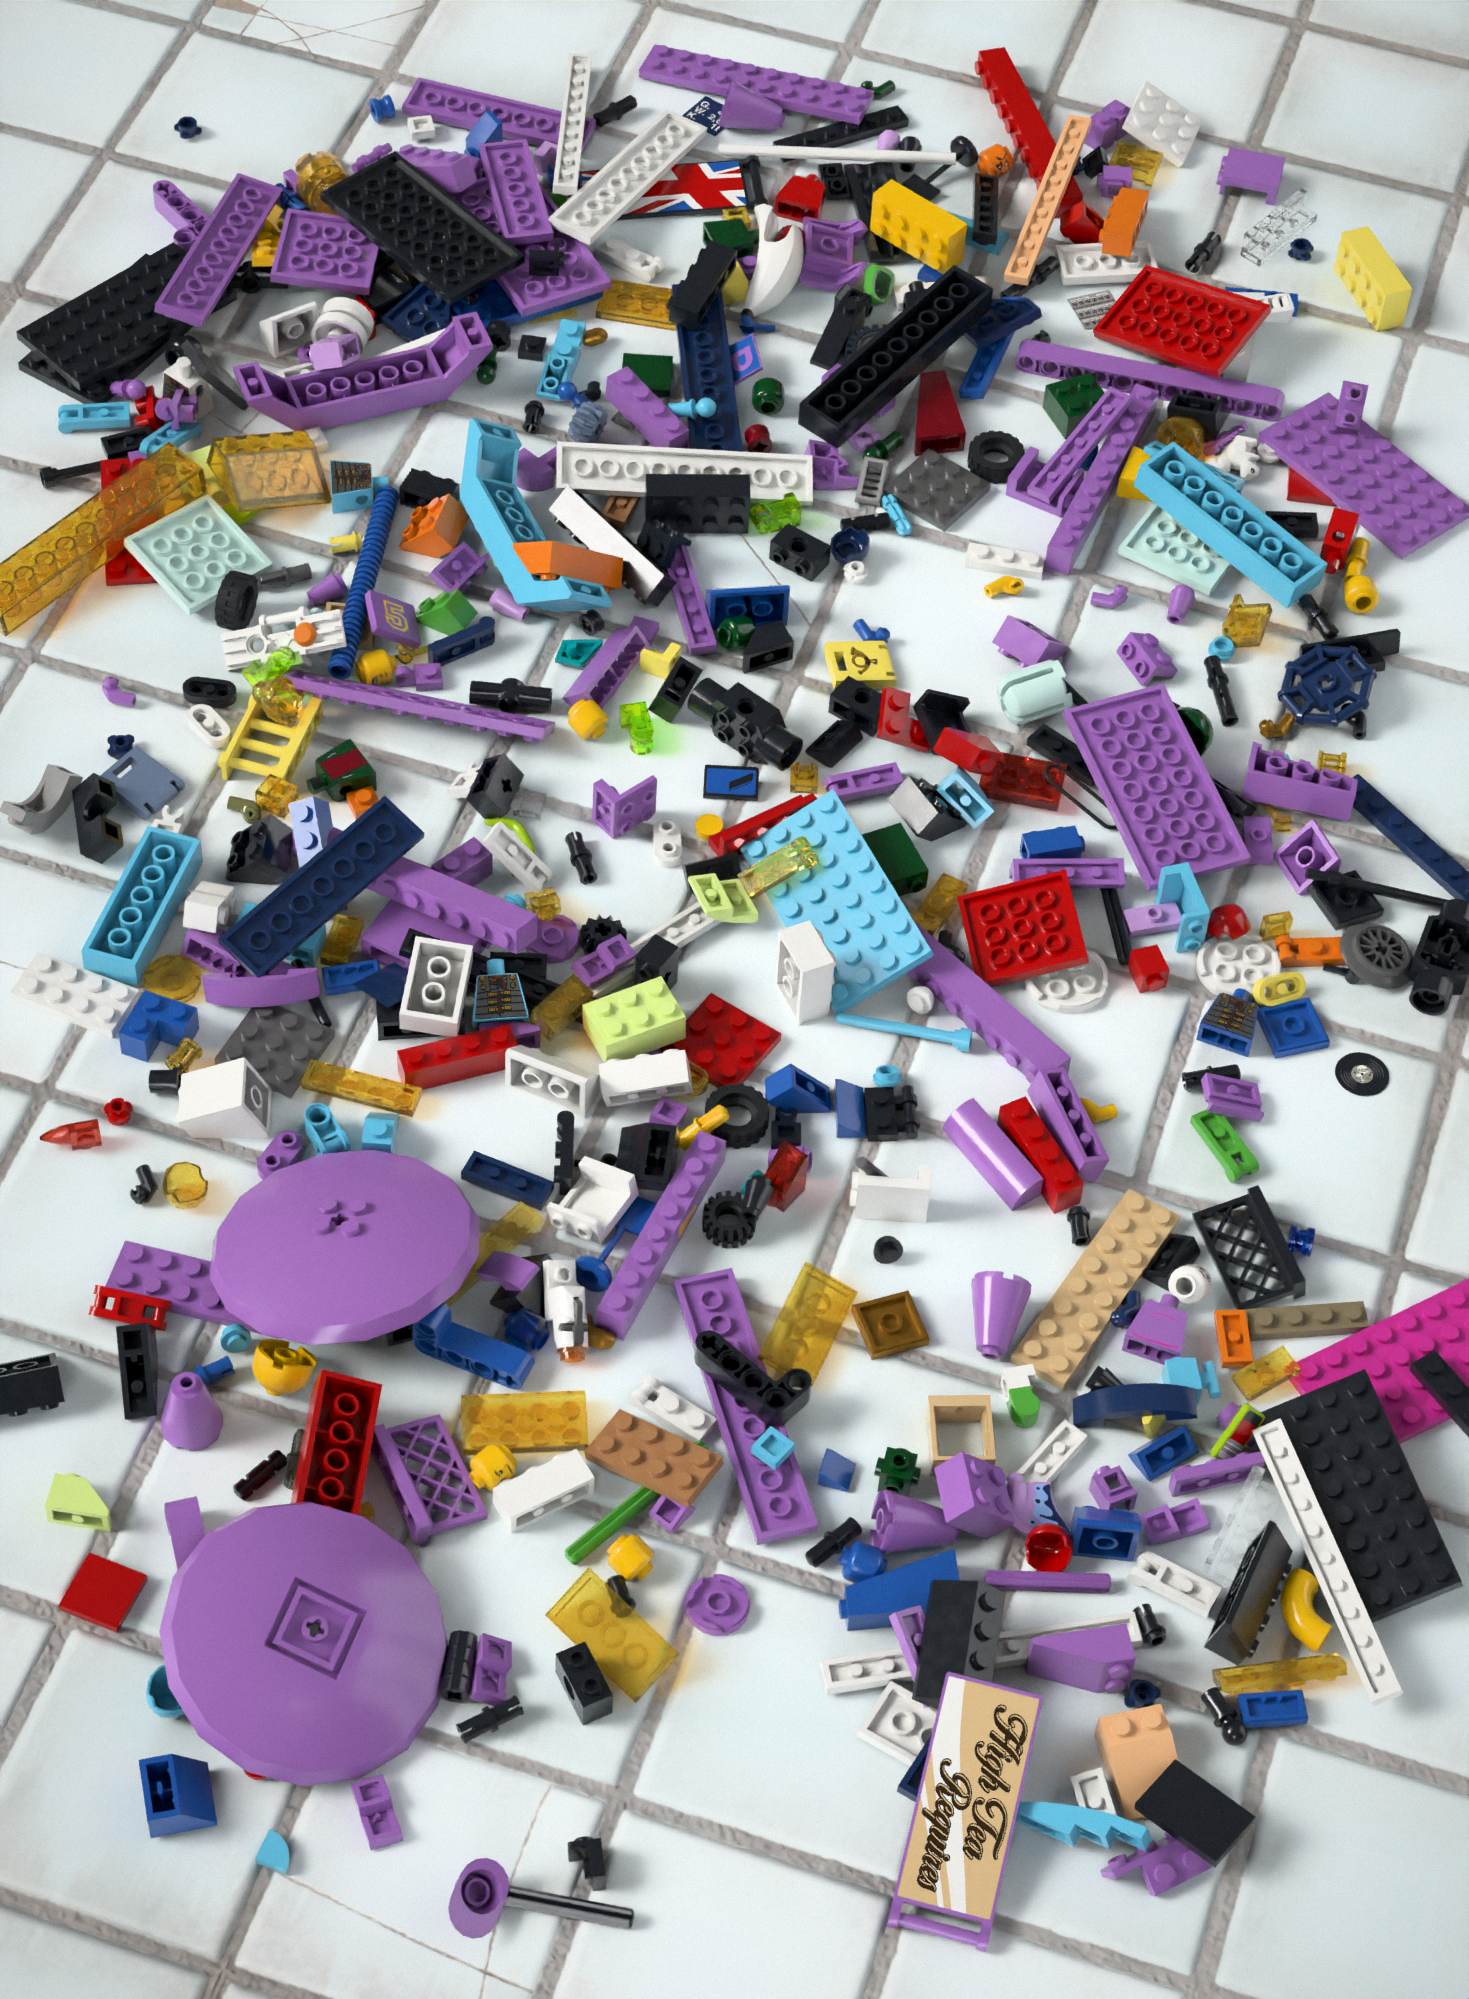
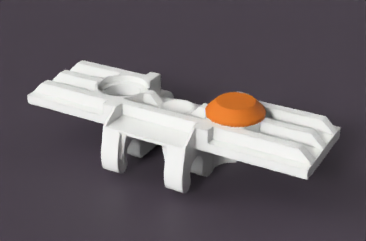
[221,606,347,673]

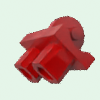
[135,385,171,431]

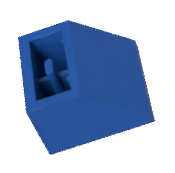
[138,1754,218,1838]

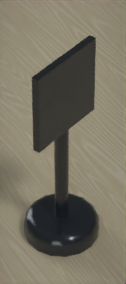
[901,136,979,201]

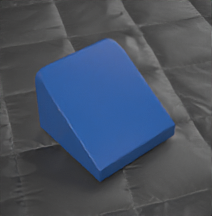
[818,1448,856,1492]

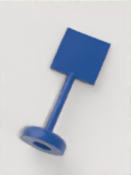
[575,1196,657,1293]

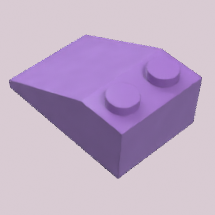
[1025,1623,1136,1694]

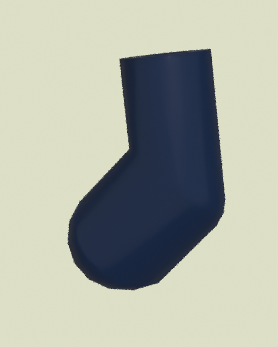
[1110,1290,1141,1327]

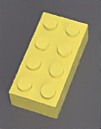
[1334,226,1412,332]

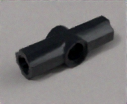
[228,261,289,294]
[469,678,552,714]

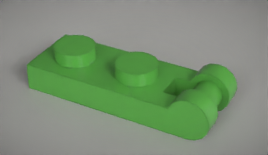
[1190,1109,1259,1182]

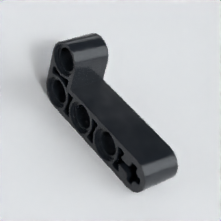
[694,1330,812,1427]

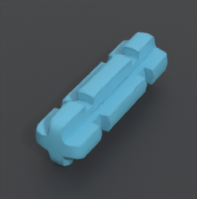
[881,494,912,536]

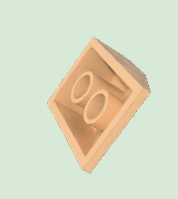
[1094,1703,1178,1822]

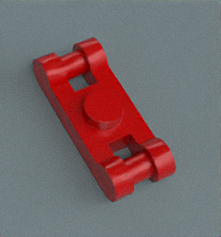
[88,1285,172,1331]

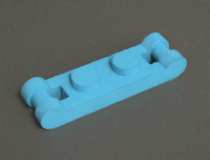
[139,420,202,461]

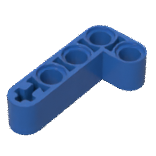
[413,1302,535,1390]

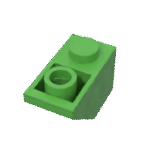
[416,589,478,636]

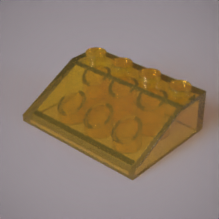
[206,430,332,512]

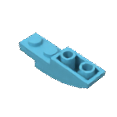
[536,318,586,401]

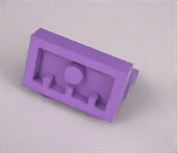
[592,775,657,839]

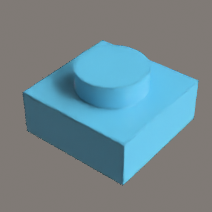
[751,1426,795,1470]

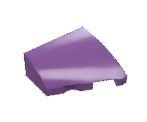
[804,439,859,490]

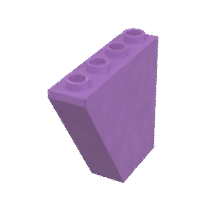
[361,899,506,970]

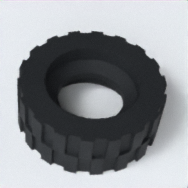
[967,430,1025,484]
[215,570,258,631]
[704,1083,769,1149]

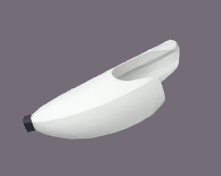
[740,204,804,319]

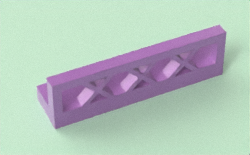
[1009,858,1125,889]

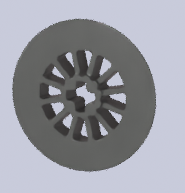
[1340,923,1413,989]

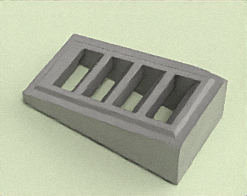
[855,456,889,507]

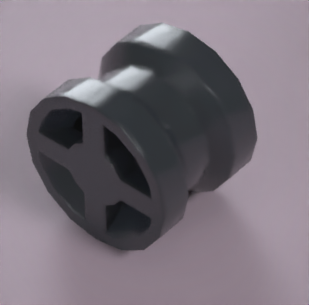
[486,320,511,351]

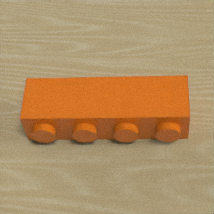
[1099,187,1149,257]

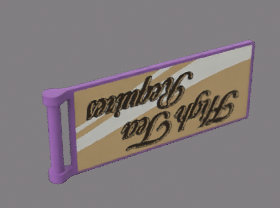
[887,1672,1043,1952]

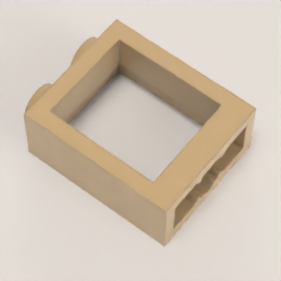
[926,1395,996,1476]

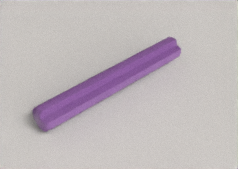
[985,1570,1111,1593]

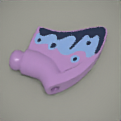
[1006,1473,1071,1536]

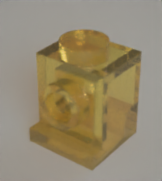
[255,774,300,819]

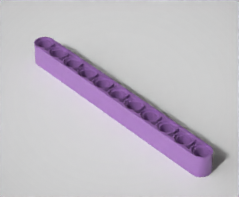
[1015,339,1285,421]

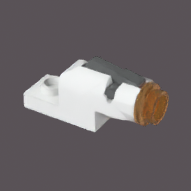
[543,1260,588,1363]

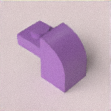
[516,446,556,492]

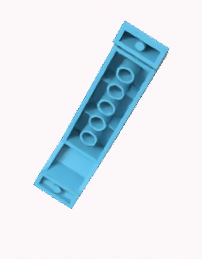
[460,418,612,613]

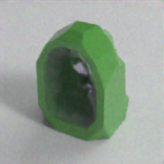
[863,264,895,306]

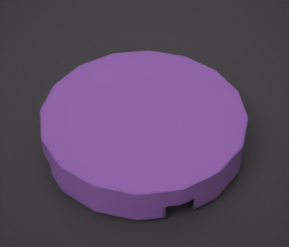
[526,913,580,964]
[686,1574,750,1636]

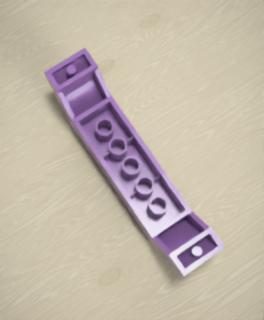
[233,312,493,432]

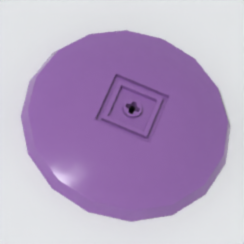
[159,1502,448,1786]

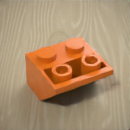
[399,494,469,558]

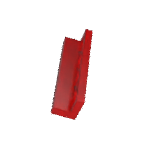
[708,793,817,856]

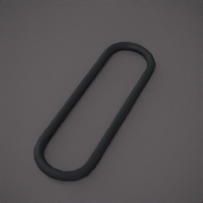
[1044,764,1117,830]

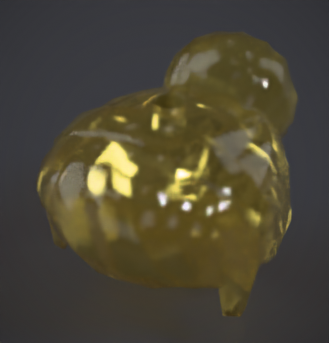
[252,676,305,726]

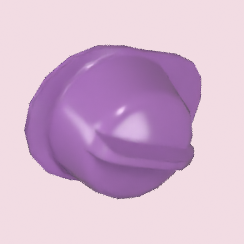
[448,1858,509,1939]

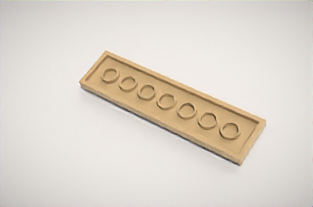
[1010,1189,1181,1390]

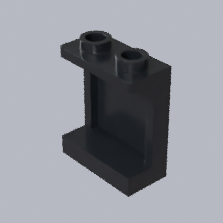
[913,689,971,756]

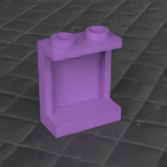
[1216,147,1285,206]
[1005,446,1085,517]

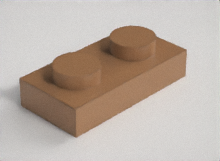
[602,495,641,529]

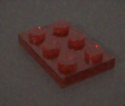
[979,752,1067,812]

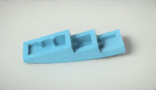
[1016,1802,1151,1852]

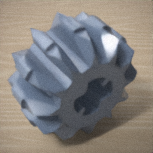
[568,401,608,443]

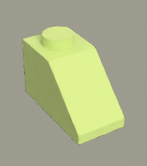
[45,1473,112,1532]

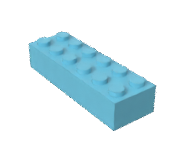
[81,826,203,987]

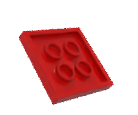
[661,993,782,1088]

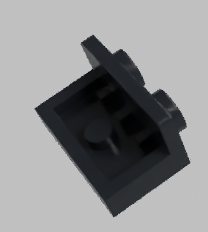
[636,519,692,568]

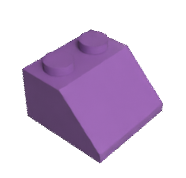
[992,615,1068,668]

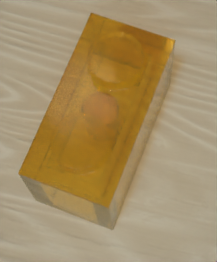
[530,973,594,1042]

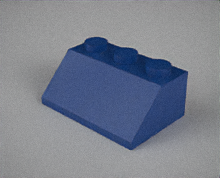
[705,585,790,630]

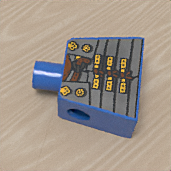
[1196,988,1258,1057]

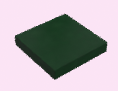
[622,353,673,397]

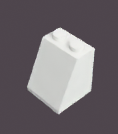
[176,1057,272,1138]

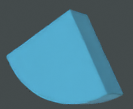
[255,1829,290,1875]

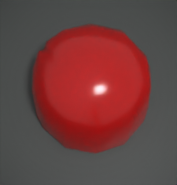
[1206,904,1251,940]
[1025,1523,1073,1572]

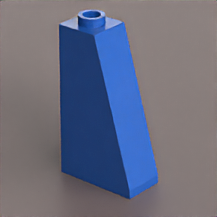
[838,1550,960,1631]

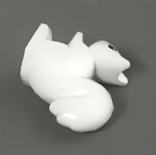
[1204,435,1260,483]

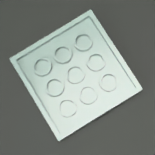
[123,494,273,616]
[1118,503,1232,596]

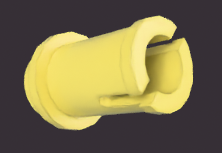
[329,531,362,554]

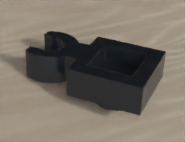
[771,1107,801,1149]

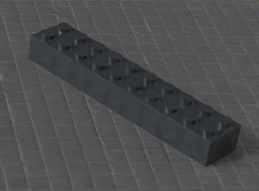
[798,265,993,449]

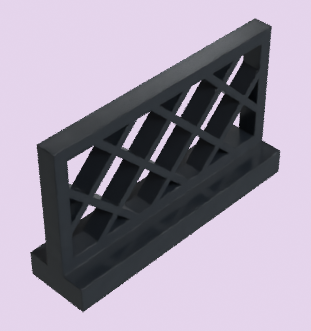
[1192,1185,1306,1310]

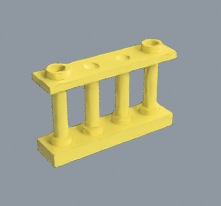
[218,684,323,795]

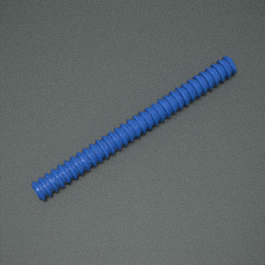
[328,486,399,679]

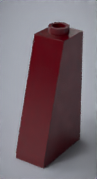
[914,370,966,456]

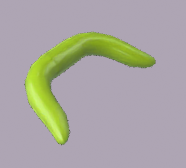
[484,818,535,877]

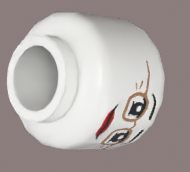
[1168,1264,1212,1305]

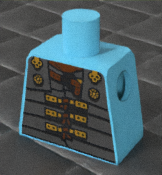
[330,460,388,513]
[472,959,528,1028]

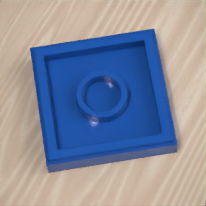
[1257,998,1330,1059]

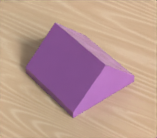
[1273,819,1342,896]

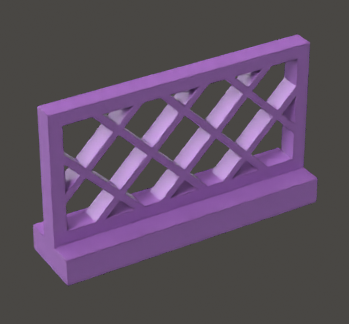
[371,1414,488,1545]

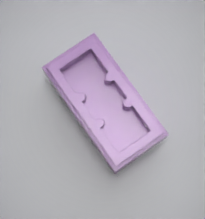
[1122,901,1181,937]

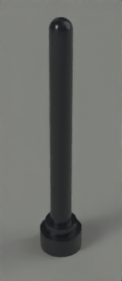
[39,455,157,489]

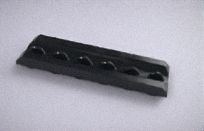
[843,162,917,263]

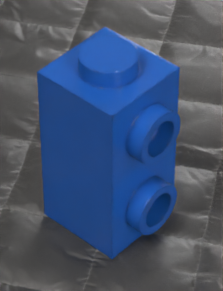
[1019,825,1085,859]

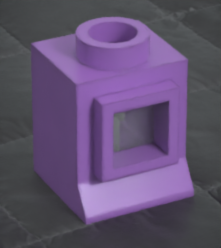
[1096,165,1132,198]
[1089,1465,1138,1511]

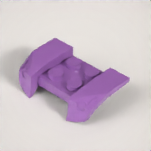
[799,216,868,291]

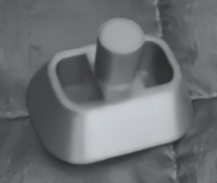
[1031,330,1051,343]

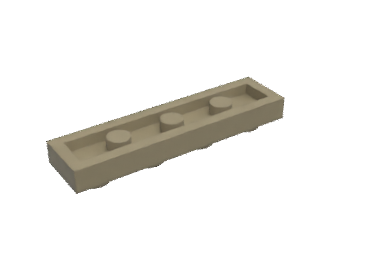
[1245,1301,1370,1341]

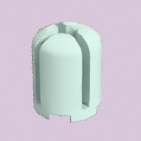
[997,659,1073,725]

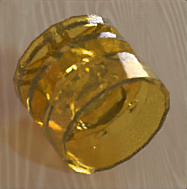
[296,157,349,216]

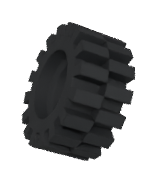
[702,1191,756,1248]

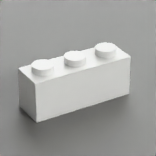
[598,1049,693,1107]
[493,1449,595,1533]

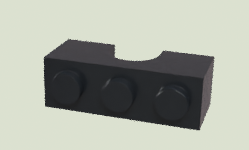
[72,773,124,864]

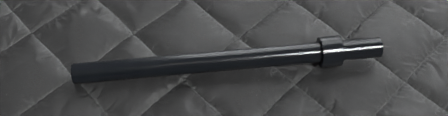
[1305,868,1448,909]

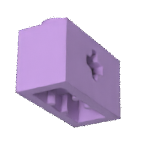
[309,333,362,370]

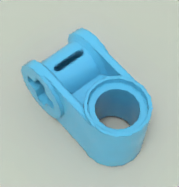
[304,1103,351,1156]

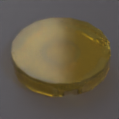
[143,955,201,1003]

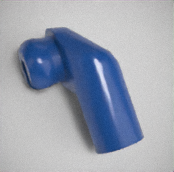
[853,619,890,643]

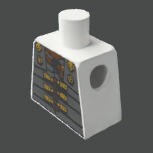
[162,357,214,421]

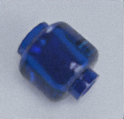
[503,1307,550,1353]

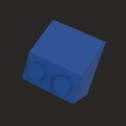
[1071,1506,1141,1562]

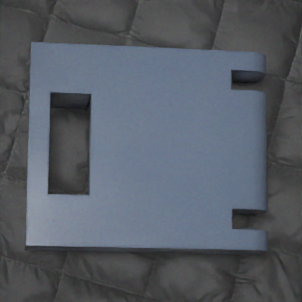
[100,745,185,821]

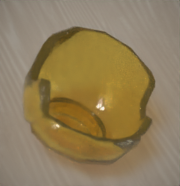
[162,1161,208,1210]

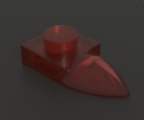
[39,1119,102,1151]

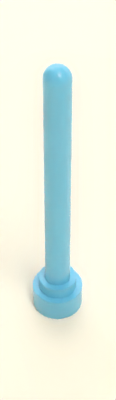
[835,1012,973,1052]

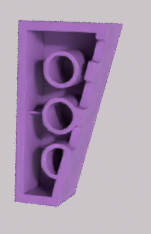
[397,144,477,193]
[1241,741,1358,822]

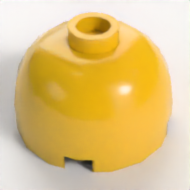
[252,1339,316,1396]

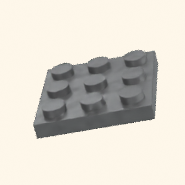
[883,448,990,532]
[214,1005,335,1098]

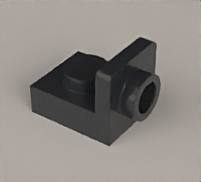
[529,242,564,276]
[567,1836,606,1891]

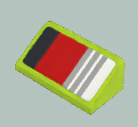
[1210,1403,1265,1460]

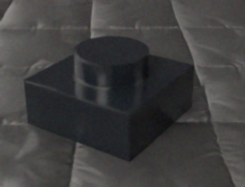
[1082,145,1109,179]
[518,334,547,362]

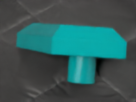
[555,639,603,668]

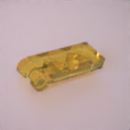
[737,836,818,900]
[911,873,968,938]

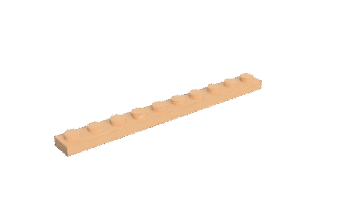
[1004,114,1092,286]

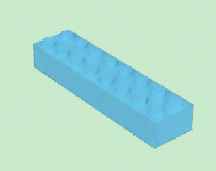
[1133,441,1328,609]

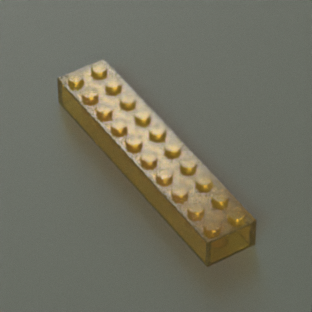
[0,442,207,637]

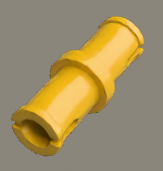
[1344,537,1370,583]

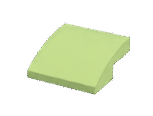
[688,873,759,923]

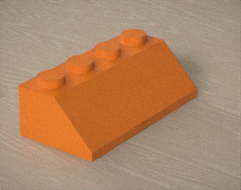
[513,541,623,594]

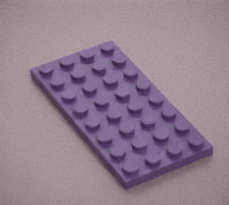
[448,177,612,317]
[1257,392,1469,559]
[1063,683,1251,892]

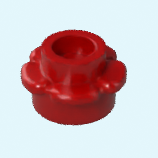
[103,1098,133,1126]

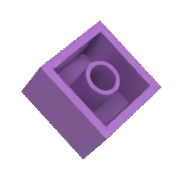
[934,1451,1015,1540]

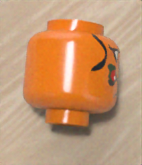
[977,144,1014,177]

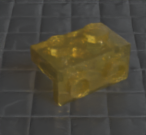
[1222,594,1273,648]

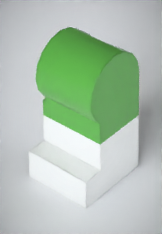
[1000,1364,1040,1428]

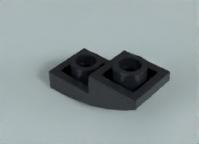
[817,162,851,201]

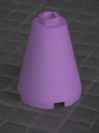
[719,80,786,131]
[971,1271,1032,1360]
[160,1372,223,1451]
[870,1490,961,1553]

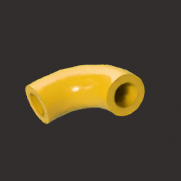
[1281,1568,1333,1653]

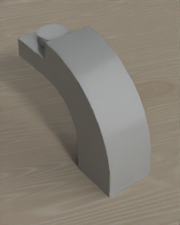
[0,764,83,834]

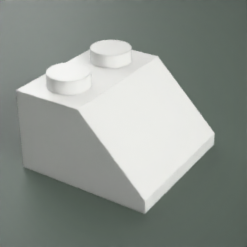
[259,301,318,358]

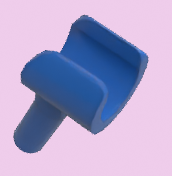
[739,316,775,336]

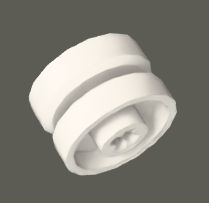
[311,297,374,355]

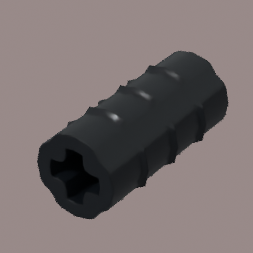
[441,1630,478,1703]

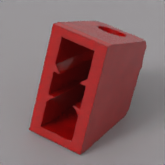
[774,174,825,223]

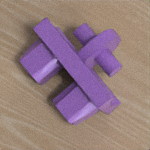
[1334,380,1369,430]
[155,389,198,430]

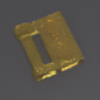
[1109,142,1163,187]

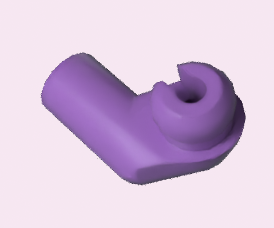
[297,343,311,364]
[1090,585,1128,608]

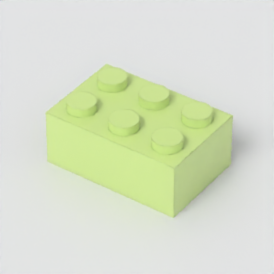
[582,976,686,1063]

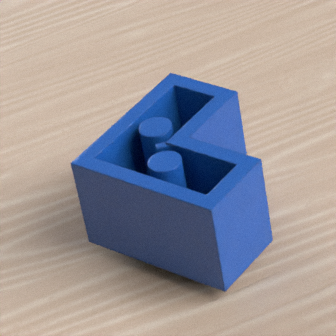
[118,990,200,1063]

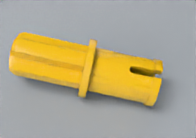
[679,1105,730,1151]

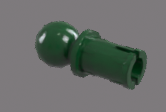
[476,344,498,385]
[862,431,904,460]

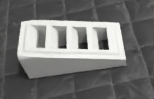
[1251,293,1294,323]

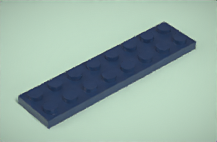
[218,796,424,978]

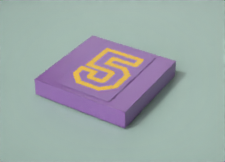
[364,589,422,649]

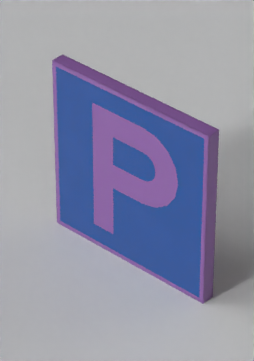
[729,333,764,386]

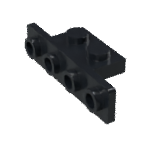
[1299,628,1401,672]

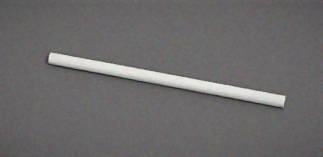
[719,143,956,165]

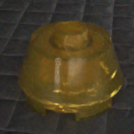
[1156,417,1204,459]

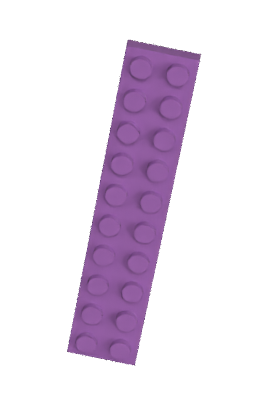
[639,44,874,125]
[154,173,283,328]
[280,669,555,742]
[673,1268,818,1545]

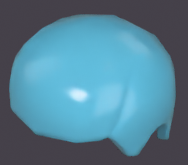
[146,1665,185,1718]

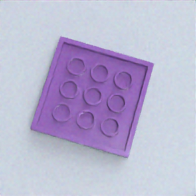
[270,208,380,295]

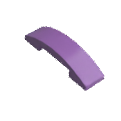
[202,968,321,1007]

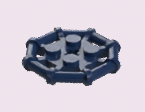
[1277,643,1377,728]

